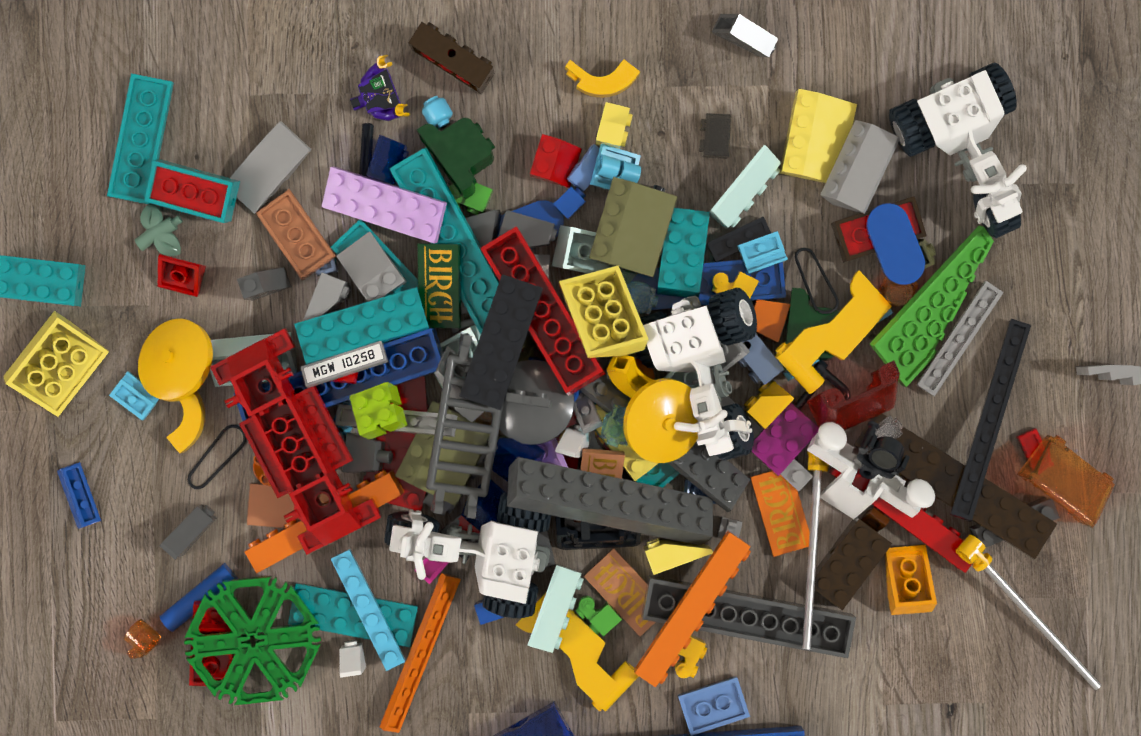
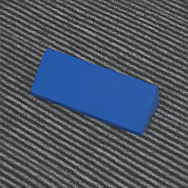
[57,462,101,529]

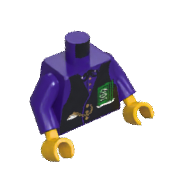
[350,55,410,121]

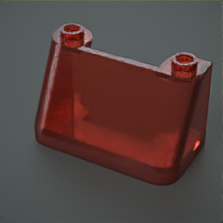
[807,360,900,431]

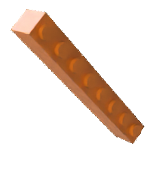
[245,470,404,574]
[634,530,751,687]

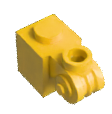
[711,272,759,298]
[675,635,707,678]

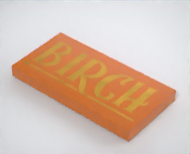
[750,471,810,557]

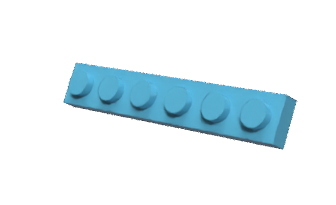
[331,549,406,671]

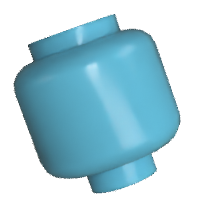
[422,96,453,129]

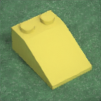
[644,538,713,575]

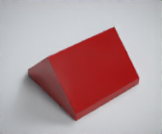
[157,254,206,297]

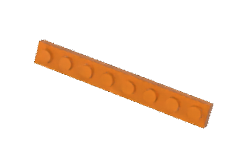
[379,573,461,733]

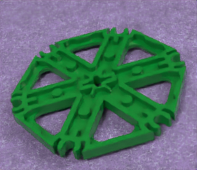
[184,576,321,705]

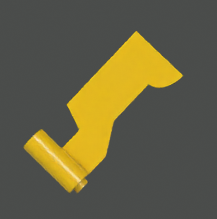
[775,270,892,394]
[516,593,639,711]

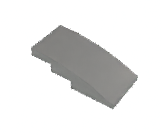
[230,121,312,214]
[1076,365,1141,385]

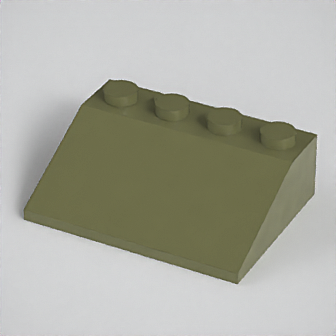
[589,177,678,278]
[395,401,490,506]

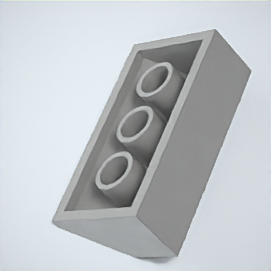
[820,120,900,214]

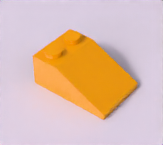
[885,545,937,615]

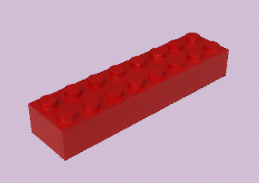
[480,226,605,396]

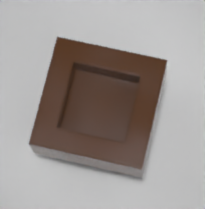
[861,507,890,532]

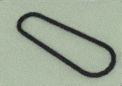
[794,248,839,314]
[187,425,246,489]

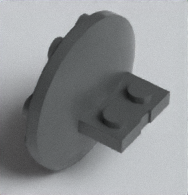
[491,360,575,445]

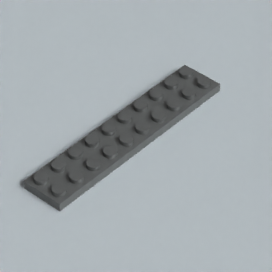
[580,357,750,512]

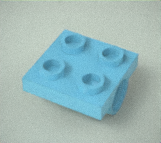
[590,144,641,190]

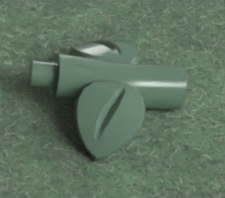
[135,204,183,256]

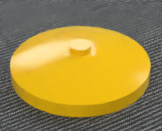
[138,319,213,402]
[623,378,698,463]

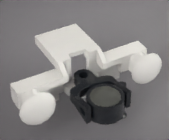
[807,421,935,519]

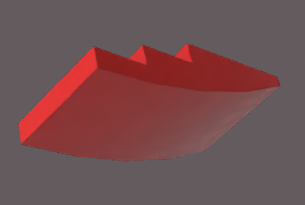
[189,601,234,686]

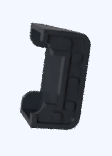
[556,516,641,550]

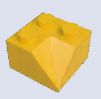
[744,381,794,429]

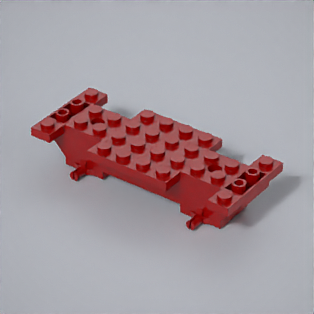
[210,328,382,555]

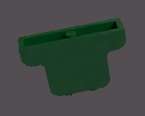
[417,118,495,200]
[782,288,839,373]

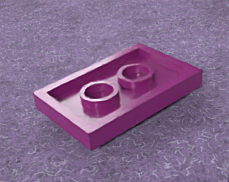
[751,403,819,476]

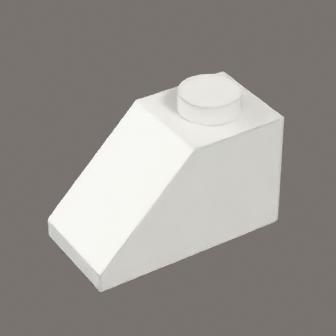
[555,425,592,458]
[339,640,366,678]

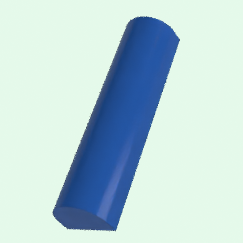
[160,563,238,632]

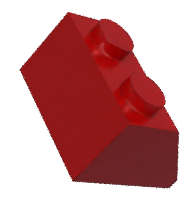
[530,134,582,188]

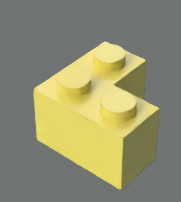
[595,102,633,149]

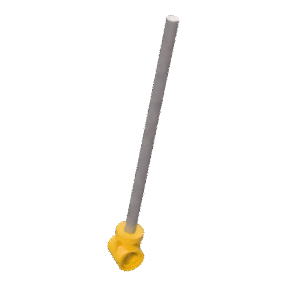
[802,445,829,650]
[956,535,1101,690]

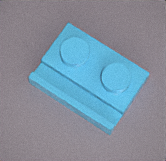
[738,231,788,274]
[109,371,159,420]

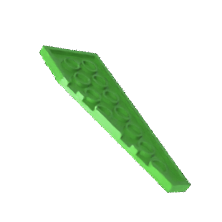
[870,226,994,387]

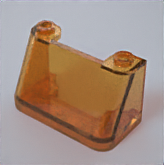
[1017,435,1115,528]

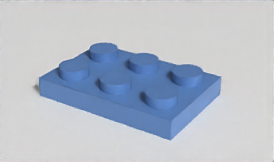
[678,676,750,736]

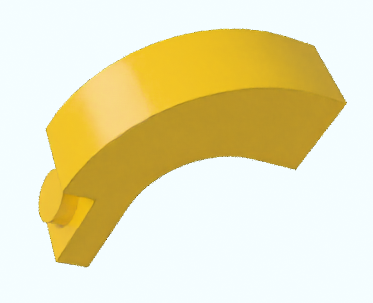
[565,59,640,98]
[607,355,653,398]
[166,391,206,453]

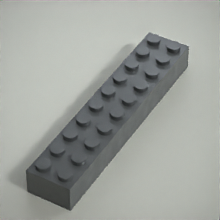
[507,457,713,546]
[641,575,856,658]

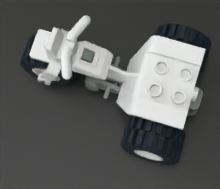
[889,62,1027,238]
[635,288,757,460]
[384,492,551,618]

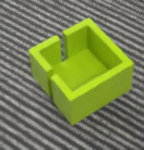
[349,382,408,440]

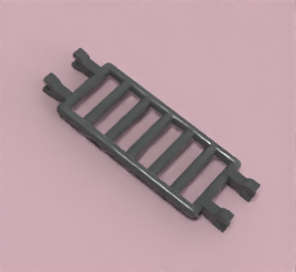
[426,334,504,519]

